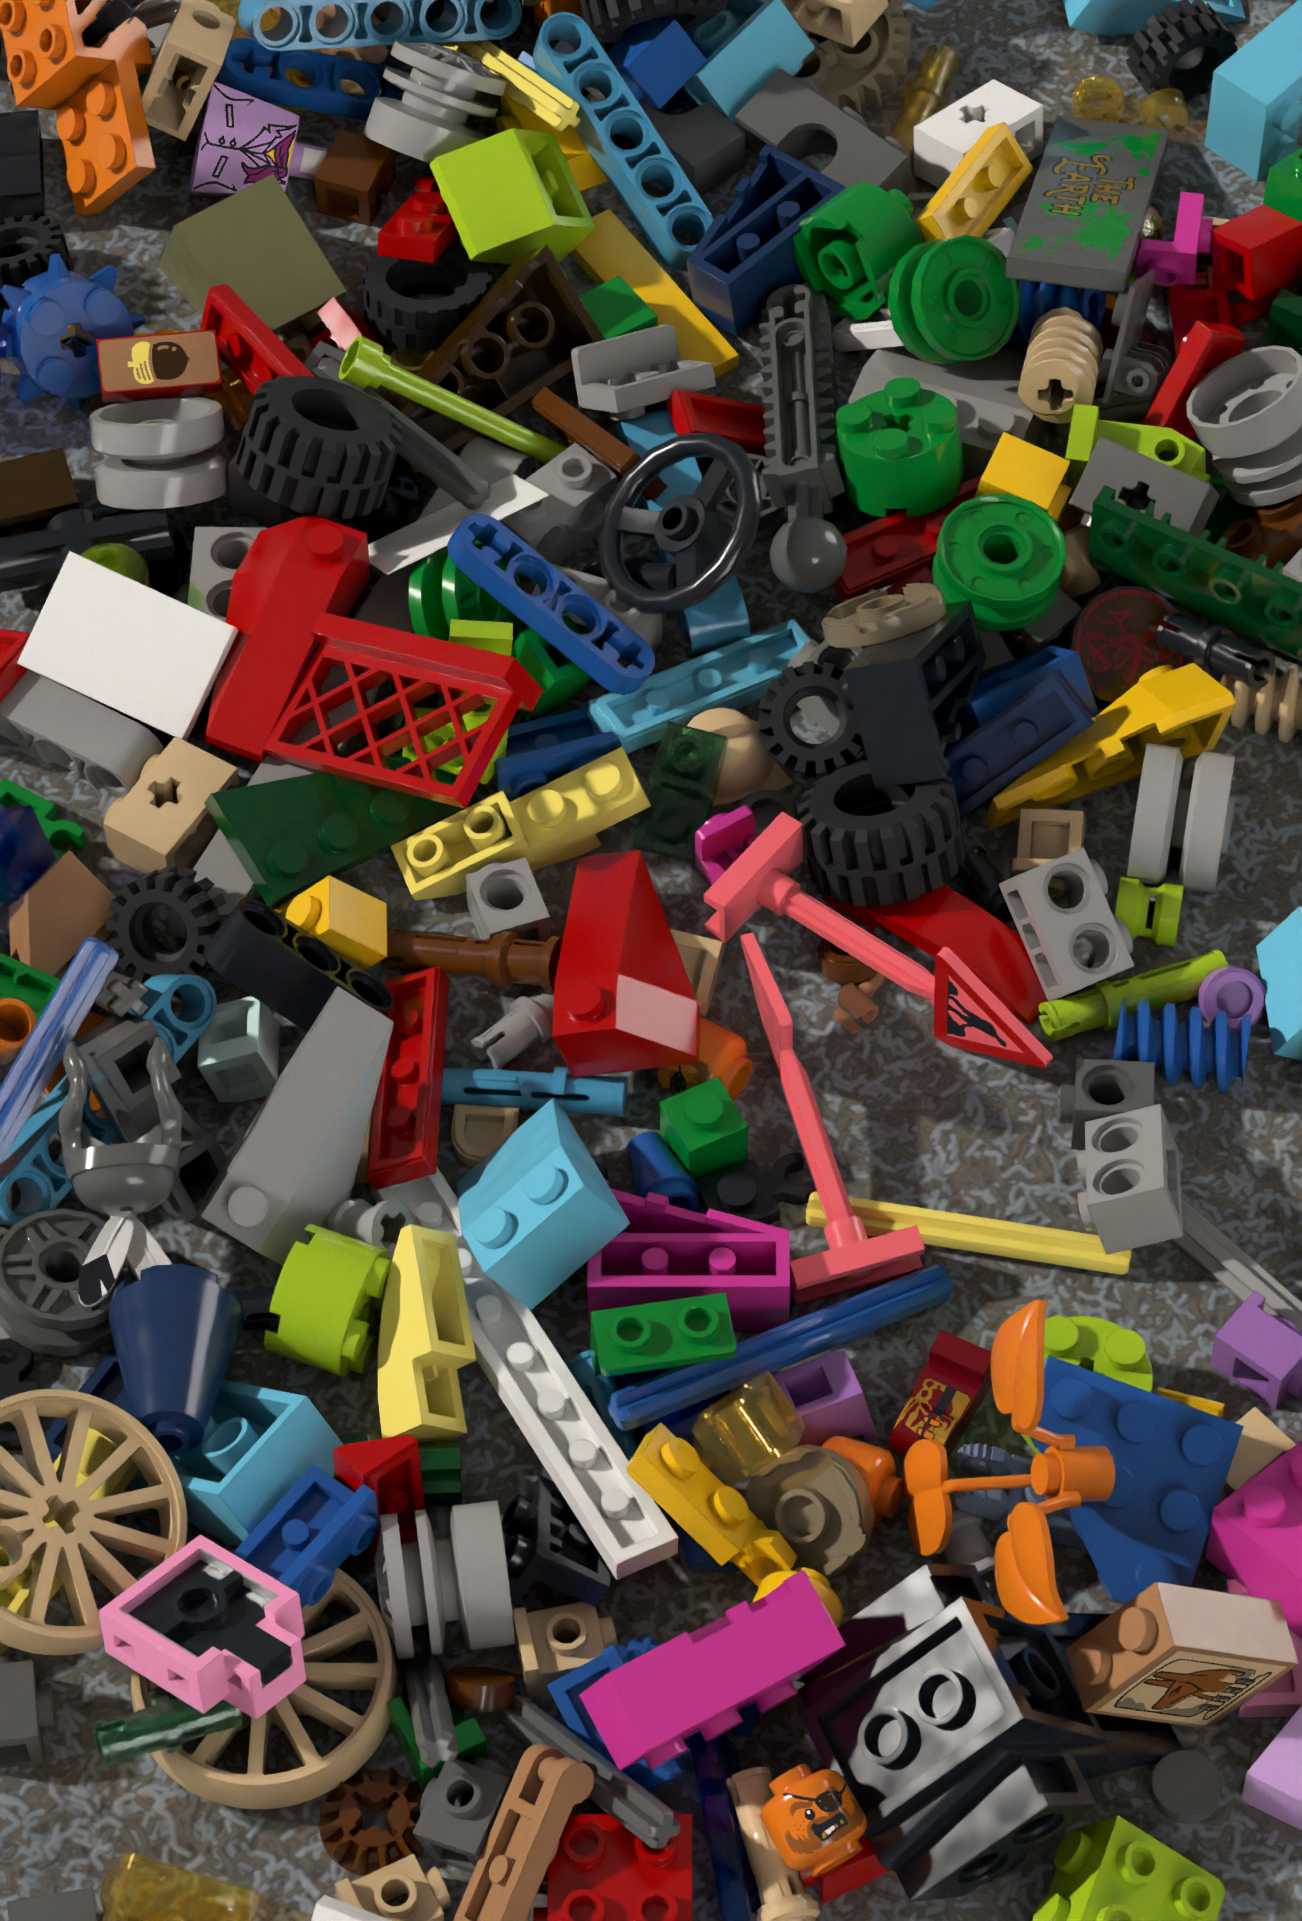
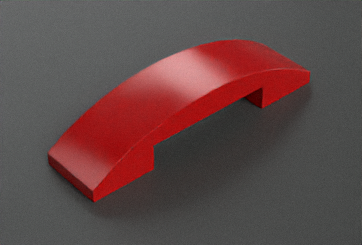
[822,885,1048,1026]

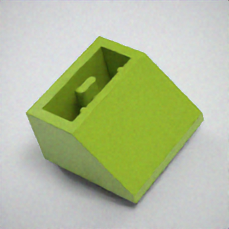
[429,128,596,264]

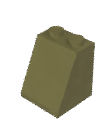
[158,174,347,346]

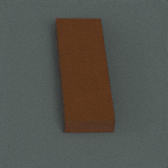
[530,386,668,502]

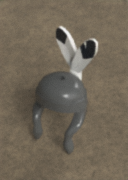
[58,1037,183,1307]

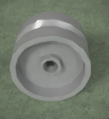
[89,397,228,510]
[1127,743,1236,894]

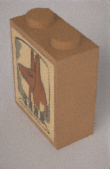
[1066,1582,1299,1727]

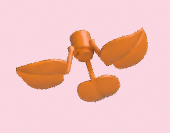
[902,1299,1115,1625]

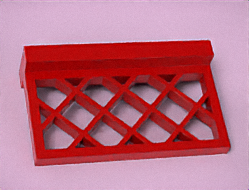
[263,611,543,809]

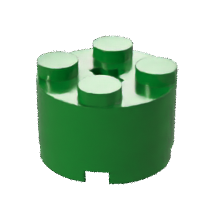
[792,182,923,320]
[836,377,964,517]

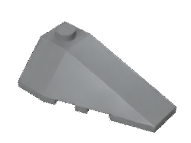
[196,986,394,1266]

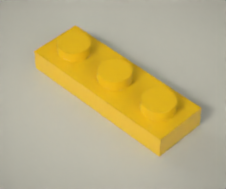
[914,121,1034,242]

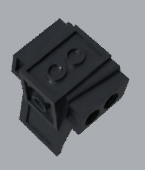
[797,1563,1183,1902]

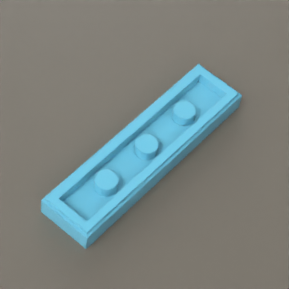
[587,618,810,754]

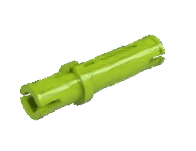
[1039,949,1229,1043]

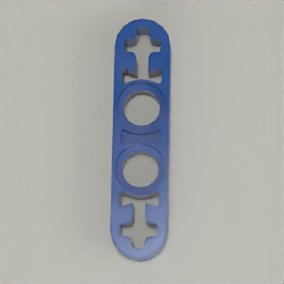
[216,38,411,121]
[448,513,655,695]

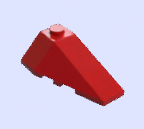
[205,514,371,763]
[552,850,700,1078]

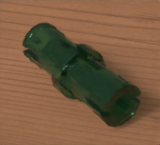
[92,1695,242,1768]

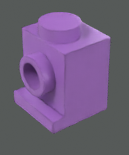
[1210,1290,1302,1410]
[765,1348,878,1447]

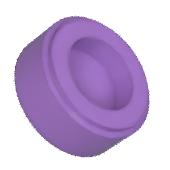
[1198,966,1266,1031]

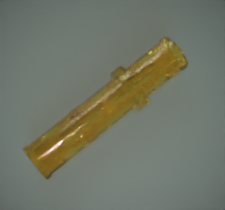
[890,45,960,170]

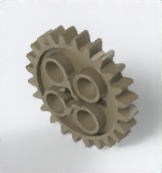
[793,0,912,117]

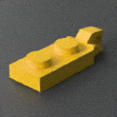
[626,1423,798,1587]

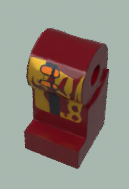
[888,1330,992,1460]

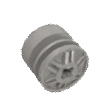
[363,39,507,163]
[1186,345,1302,507]
[374,1500,515,1660]

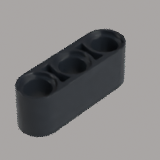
[204,898,394,1033]

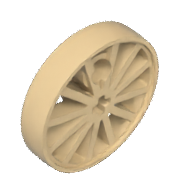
[0,1389,187,1655]
[131,1568,398,1809]

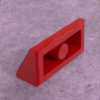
[332,1435,425,1566]

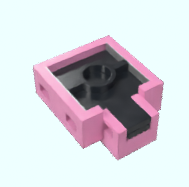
[98,1534,306,1720]

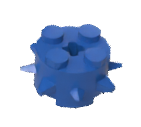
[0,254,145,410]

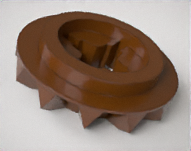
[319,1766,424,1876]

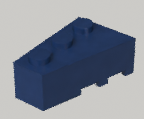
[686,143,847,337]

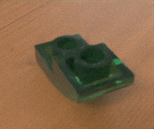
[632,721,728,865]

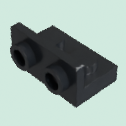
[501,1475,610,1607]

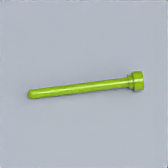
[339,335,568,464]

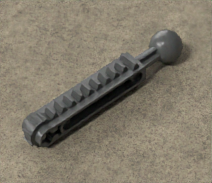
[759,284,847,593]

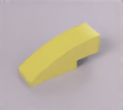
[378,1224,477,1443]

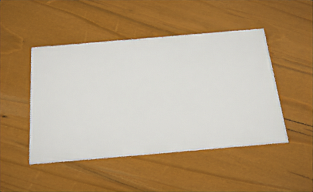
[368,474,550,575]

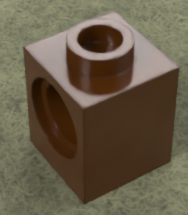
[314,129,396,227]

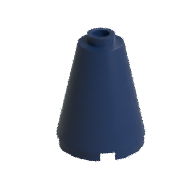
[109,1264,244,1457]

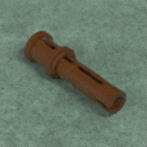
[380,928,563,993]

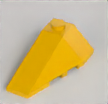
[985,663,1236,830]

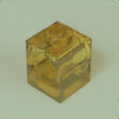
[691,1370,806,1487]

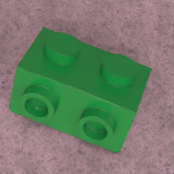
[590,1292,737,1377]

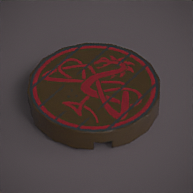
[1066,586,1188,706]

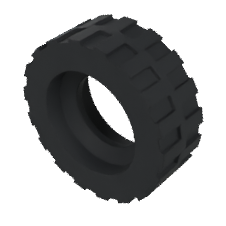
[362,245,492,352]

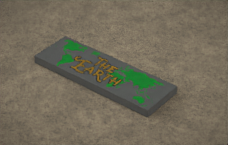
[1005,115,1170,293]

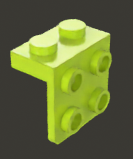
[1032,1815,1225,1921]

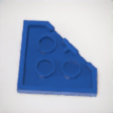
[1030,1356,1244,1605]

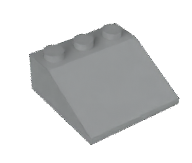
[847,346,1045,484]

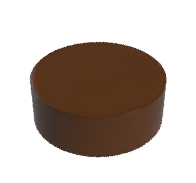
[818,928,880,984]
[444,1667,515,1712]

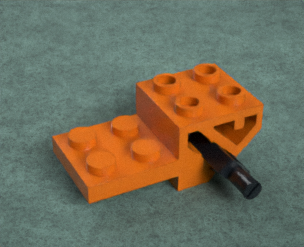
[0,0,156,216]

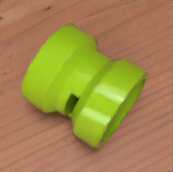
[1114,876,1184,948]

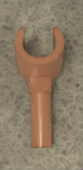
[834,972,887,1034]

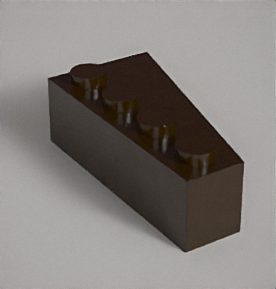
[390,244,605,475]

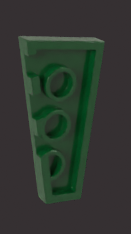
[204,756,479,908]

